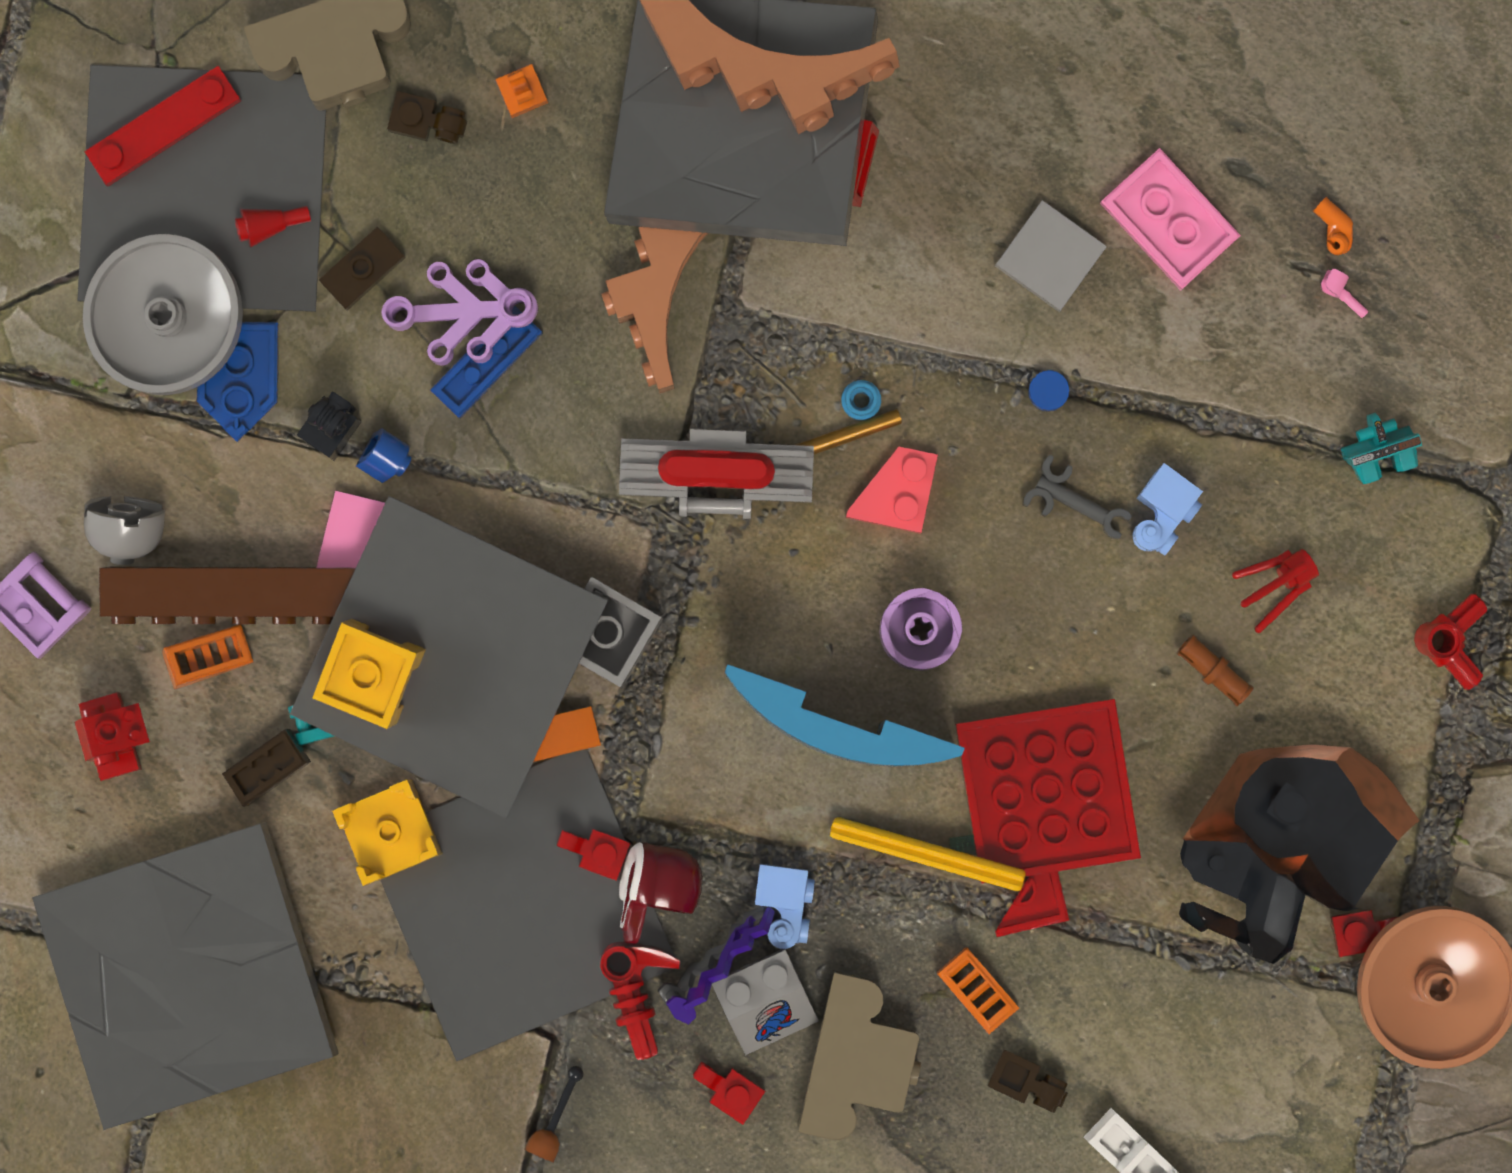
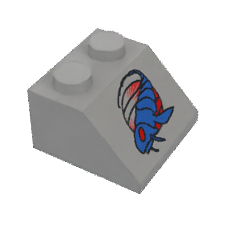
[712,949,819,1055]

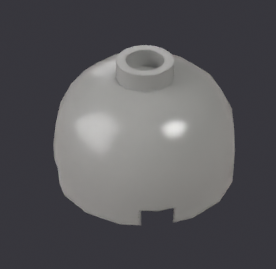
[84,496,165,565]

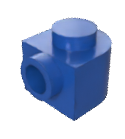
[356,428,412,483]

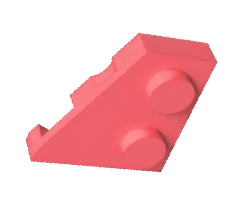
[846,446,938,534]

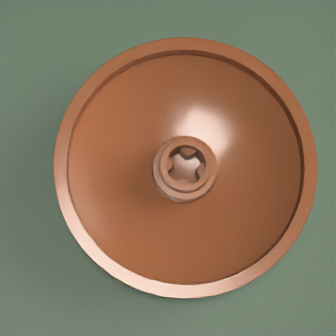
[1357,906,1512,1069]

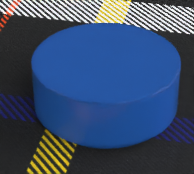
[1028,370,1069,412]

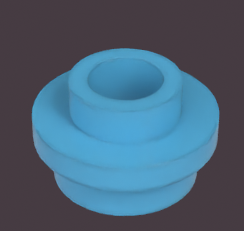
[841,380,881,420]

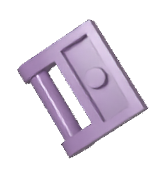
[0,552,91,659]

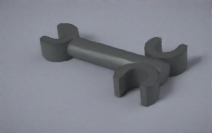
[1023,455,1132,540]

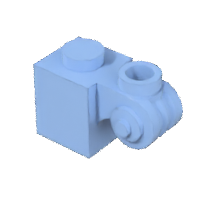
[1132,463,1203,556]
[755,864,815,949]

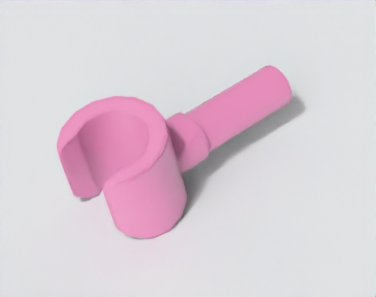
[1321,269,1368,318]

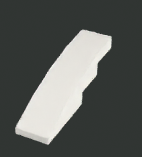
[1084,1108,1179,1173]

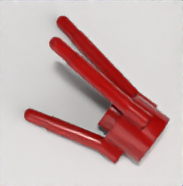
[1232,549,1319,633]

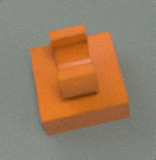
[496,64,548,118]

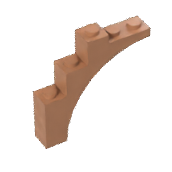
[640,0,900,134]
[601,227,708,394]

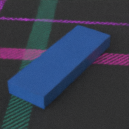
[430,306,543,419]

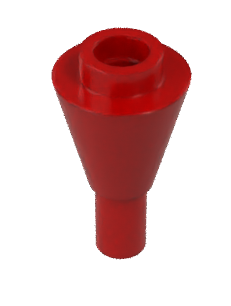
[235,206,311,248]

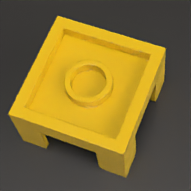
[312,619,426,729]
[332,779,443,886]

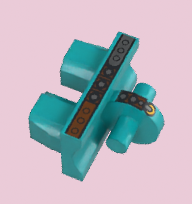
[1340,413,1422,484]

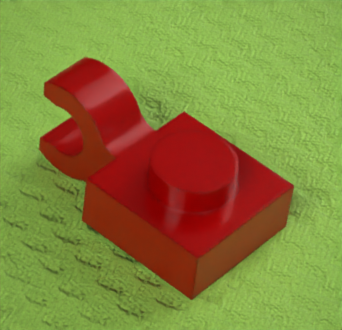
[556,829,631,881]
[1330,909,1400,957]
[693,1061,766,1125]

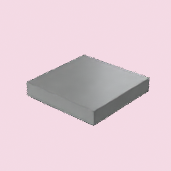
[995,200,1107,312]

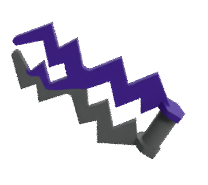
[657,906,775,1025]

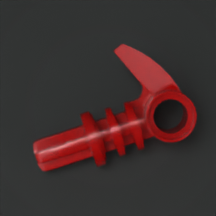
[600,942,680,1060]

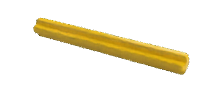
[830,817,1025,891]

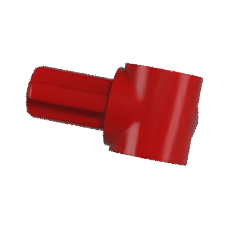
[1414,593,1487,690]

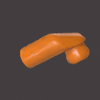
[1313,197,1353,255]

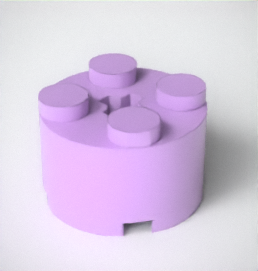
[879,588,962,671]

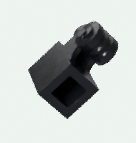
[297,391,361,461]

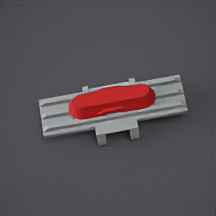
[619,428,814,519]

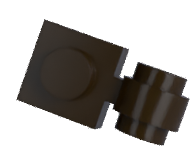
[387,91,467,144]
[987,1049,1068,1113]

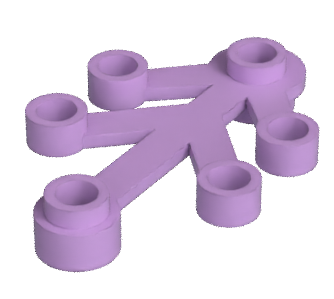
[382,259,538,366]

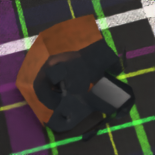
[1179,744,1420,964]

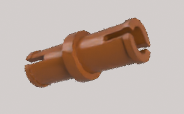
[1176,634,1254,707]

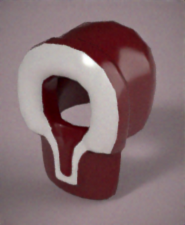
[619,842,703,944]

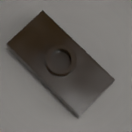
[319,227,406,311]
[222,729,311,807]

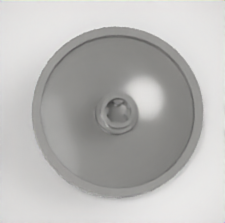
[83,234,243,395]

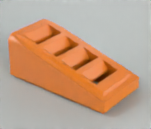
[162,624,253,690]
[936,947,1019,1034]

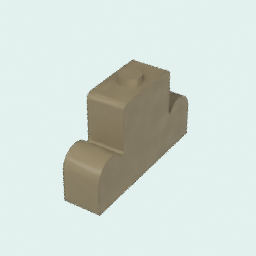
[244,0,411,111]
[798,970,921,1140]

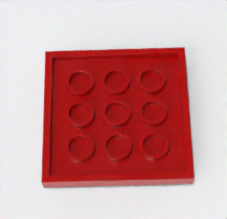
[955,699,1141,884]

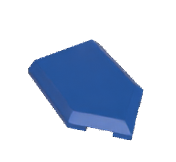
[197,322,278,442]

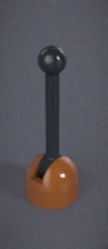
[524,1066,584,1163]

